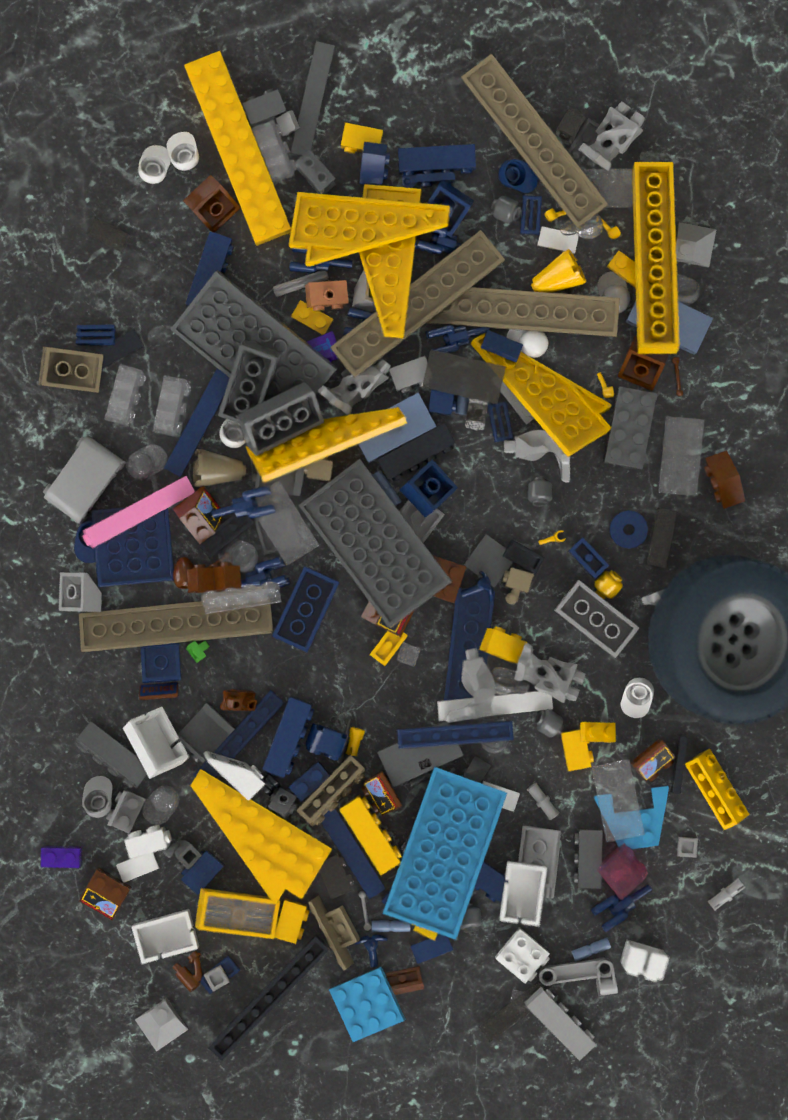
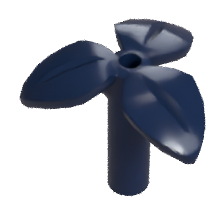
[461,571,494,603]
[355,934,388,967]

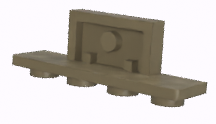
[308,895,360,970]

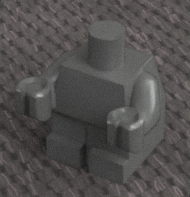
[163,840,202,872]

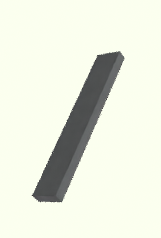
[291,41,335,156]

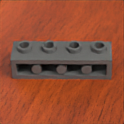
[75,721,147,788]

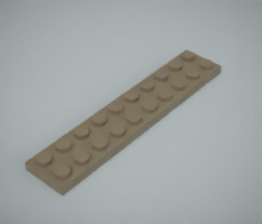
[461,54,608,229]
[330,230,505,378]
[426,287,620,337]
[79,594,273,652]

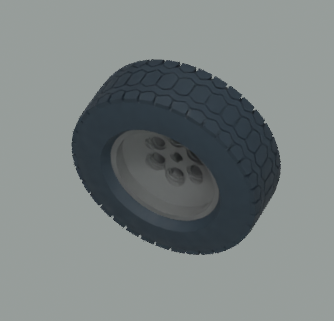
[648,555,788,725]

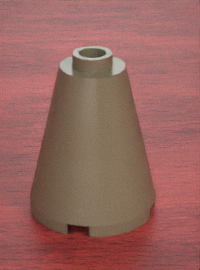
[193,449,246,487]

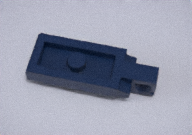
[402,172,455,188]

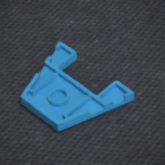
[594,785,669,851]

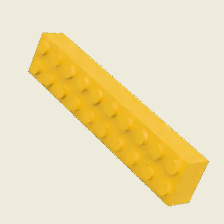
[184,51,291,246]
[632,162,679,354]

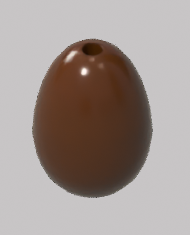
[173,557,194,589]

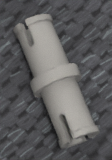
[527,783,559,820]
[708,878,746,911]

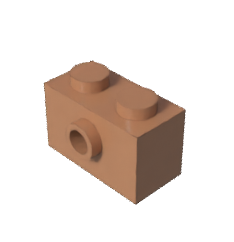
[305,280,349,311]

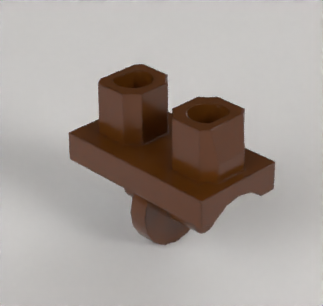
[220,689,257,711]

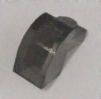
[465,389,489,431]

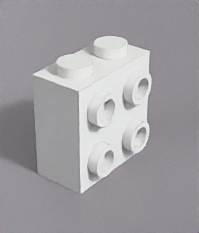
[124,825,172,859]
[495,927,550,983]

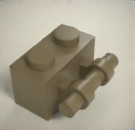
[304,457,333,482]
[502,568,534,604]

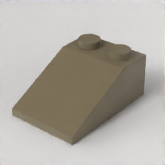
[38,347,103,393]

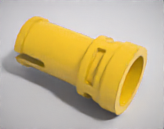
[345,727,365,756]

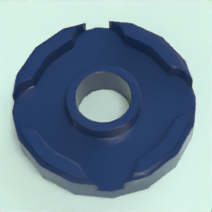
[609,510,648,549]

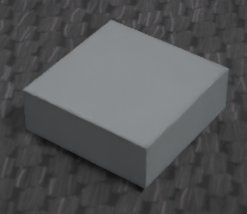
[276,110,300,136]
[677,837,698,858]
[204,965,230,991]

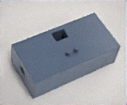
[625,301,713,355]
[358,393,436,463]

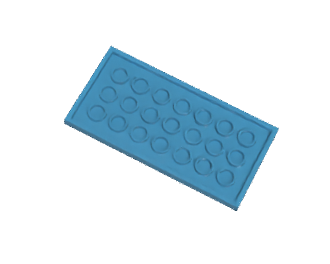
[383,767,507,940]

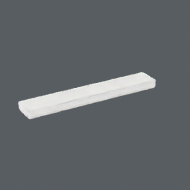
[437,691,553,721]

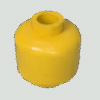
[594,570,623,599]

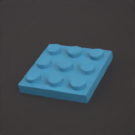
[329,967,405,1042]

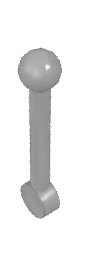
[359,891,371,931]

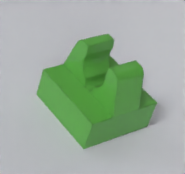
[186,641,210,663]

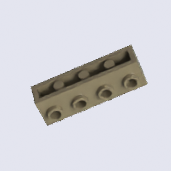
[297,755,366,827]

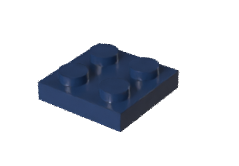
[140,643,181,683]

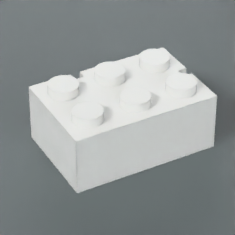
[123,707,189,779]
[500,861,547,926]
[132,909,199,964]
[620,939,669,981]

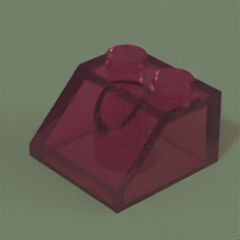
[597,843,648,900]

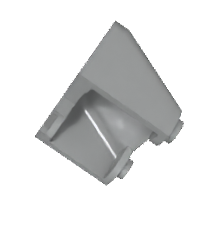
[43,436,127,524]

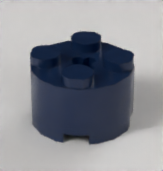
[305,723,349,761]

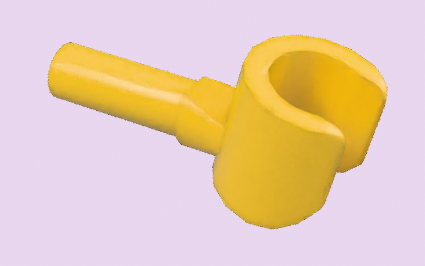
[544,208,566,222]
[597,217,620,239]
[597,372,614,398]
[539,530,566,545]

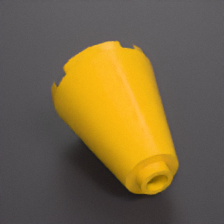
[531,249,586,293]

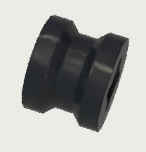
[261,772,281,796]

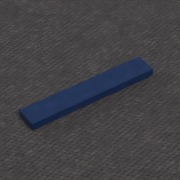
[164,368,230,477]
[193,690,285,778]
[397,721,514,749]
[322,808,386,899]

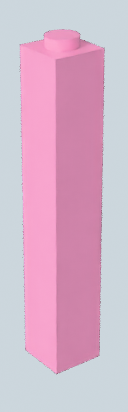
[82,476,195,548]

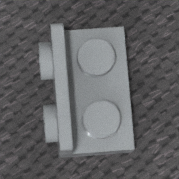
[106,789,146,834]

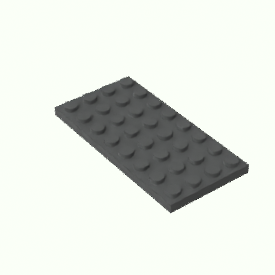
[170,270,337,400]
[298,459,452,628]

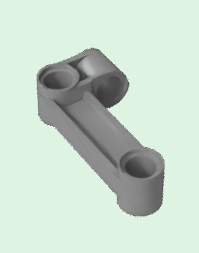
[538,957,618,996]

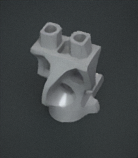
[579,102,645,171]
[318,358,391,415]
[504,430,570,482]
[514,643,586,703]
[446,648,495,723]

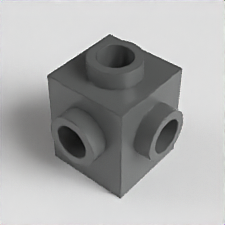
[268,787,298,820]

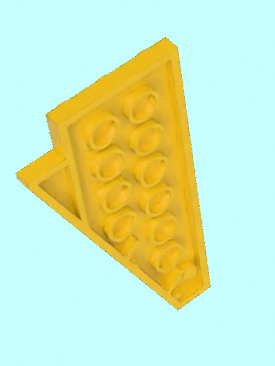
[359,184,422,338]
[289,192,450,266]
[471,333,612,457]
[246,407,407,482]
[190,769,332,904]

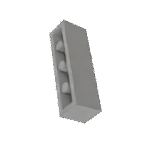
[524,987,596,1061]

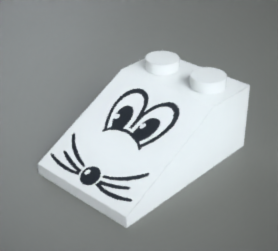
[203,751,265,801]

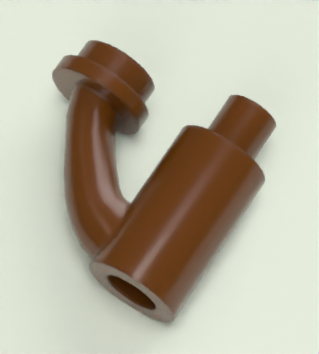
[172,951,202,992]

